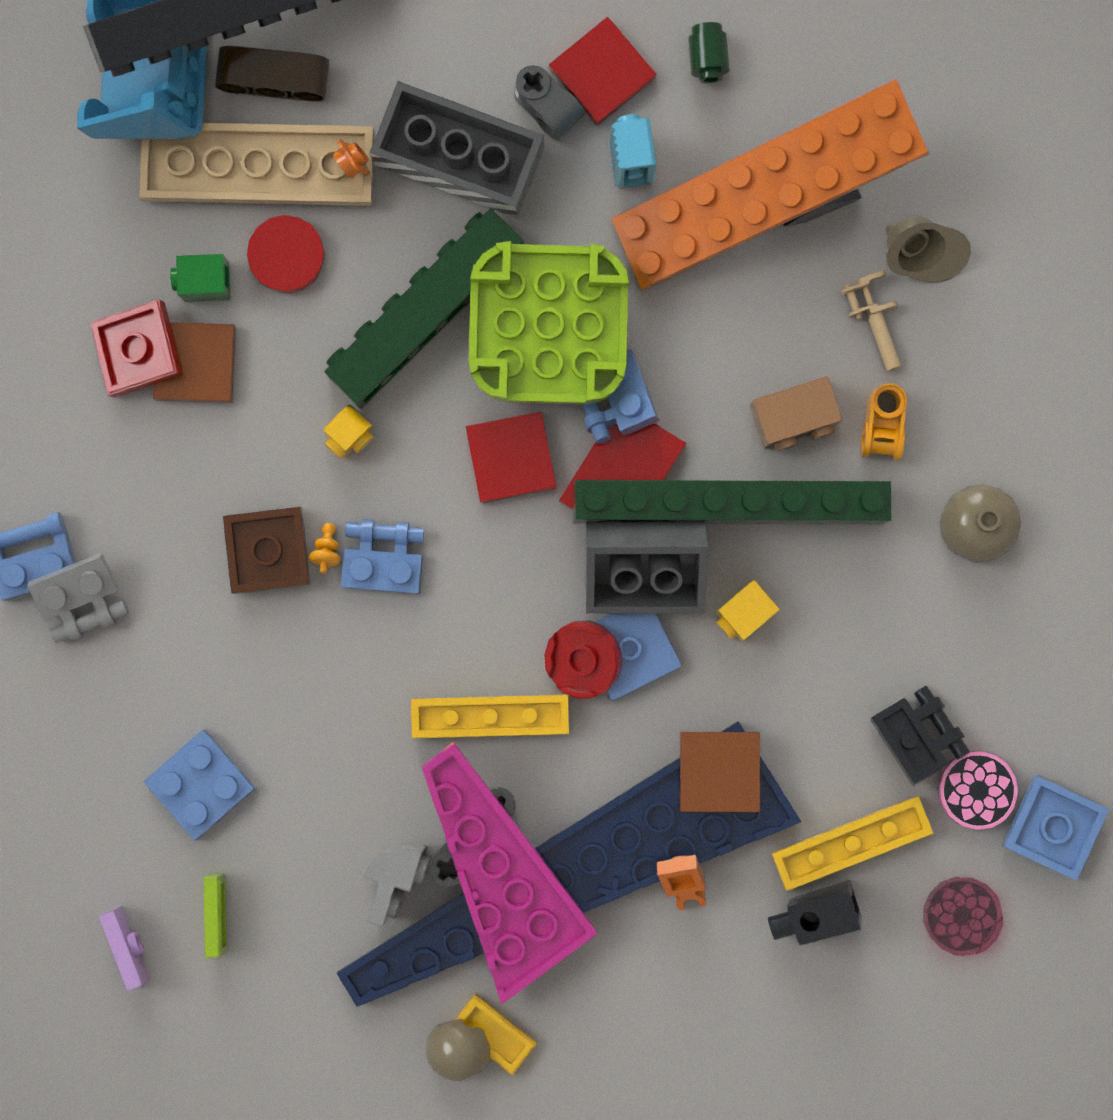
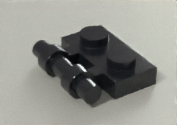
[870,686,970,787]

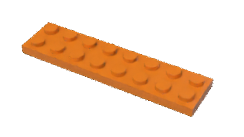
[611,79,930,290]

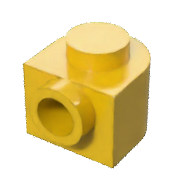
[323,404,373,459]

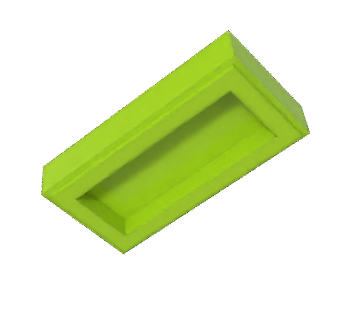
[203,873,227,958]

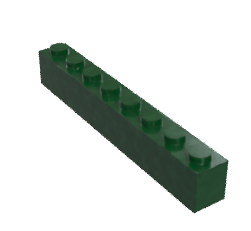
[573,480,891,525]

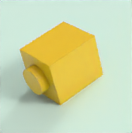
[715,580,780,641]

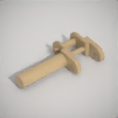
[840,270,901,371]

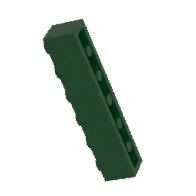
[324,208,524,410]

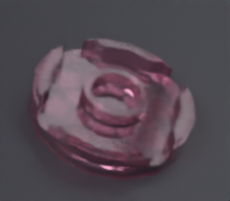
[923,876,1003,956]

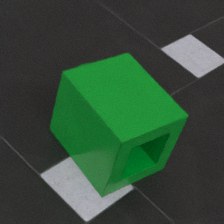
[170,254,231,302]

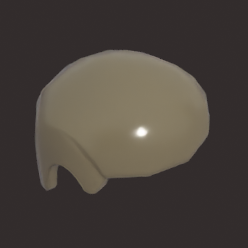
[426,1019,490,1081]

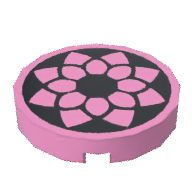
[938,751,1018,830]

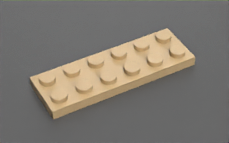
[139,123,374,206]

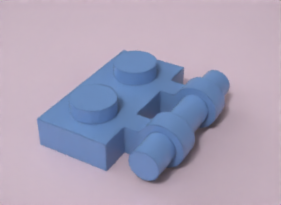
[582,349,660,445]
[341,519,425,594]

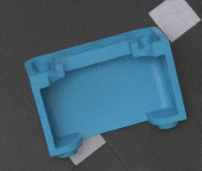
[77,0,208,139]

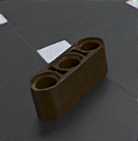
[215,46,330,102]

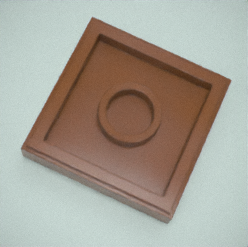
[153,322,236,403]
[680,732,760,812]

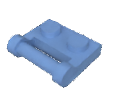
[0,512,76,601]

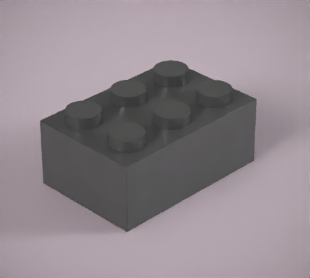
[585,521,708,613]

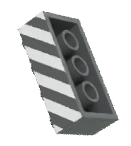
[370,81,544,218]

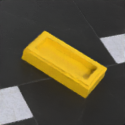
[454,993,537,1076]

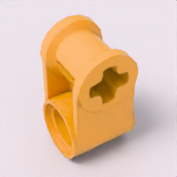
[860,383,907,461]

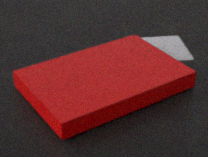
[559,423,686,510]

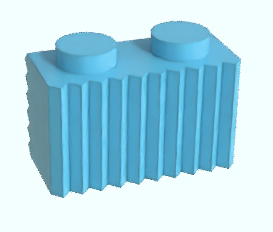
[610,114,656,188]

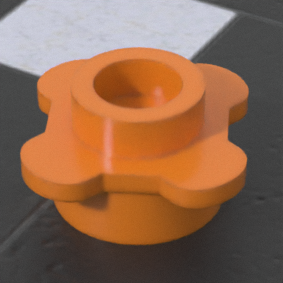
[333,139,370,179]

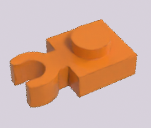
[657,855,706,911]

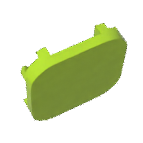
[468,241,629,405]

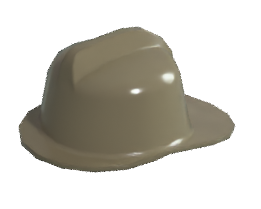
[886,216,971,282]

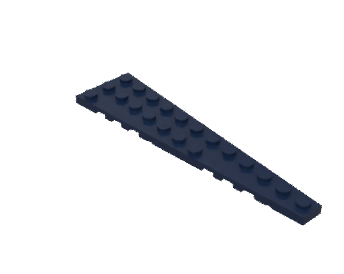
[336,721,801,1007]

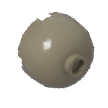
[939,484,1021,563]

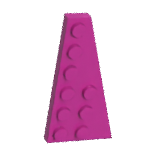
[422,742,598,1005]

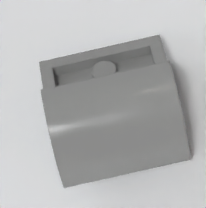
[363,842,431,926]

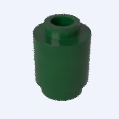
[688,22,730,83]

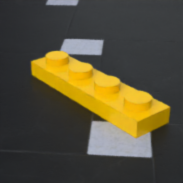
[411,695,569,738]
[771,796,933,891]

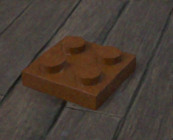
[223,507,311,594]

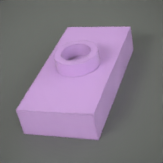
[98,906,150,991]

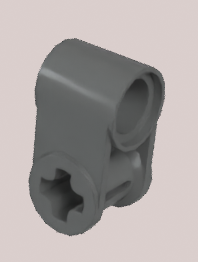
[515,65,585,141]

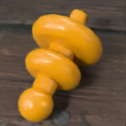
[308,523,341,574]

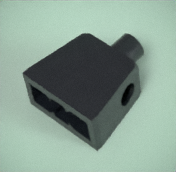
[768,880,862,945]

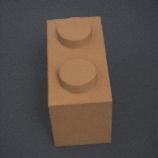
[750,376,842,452]

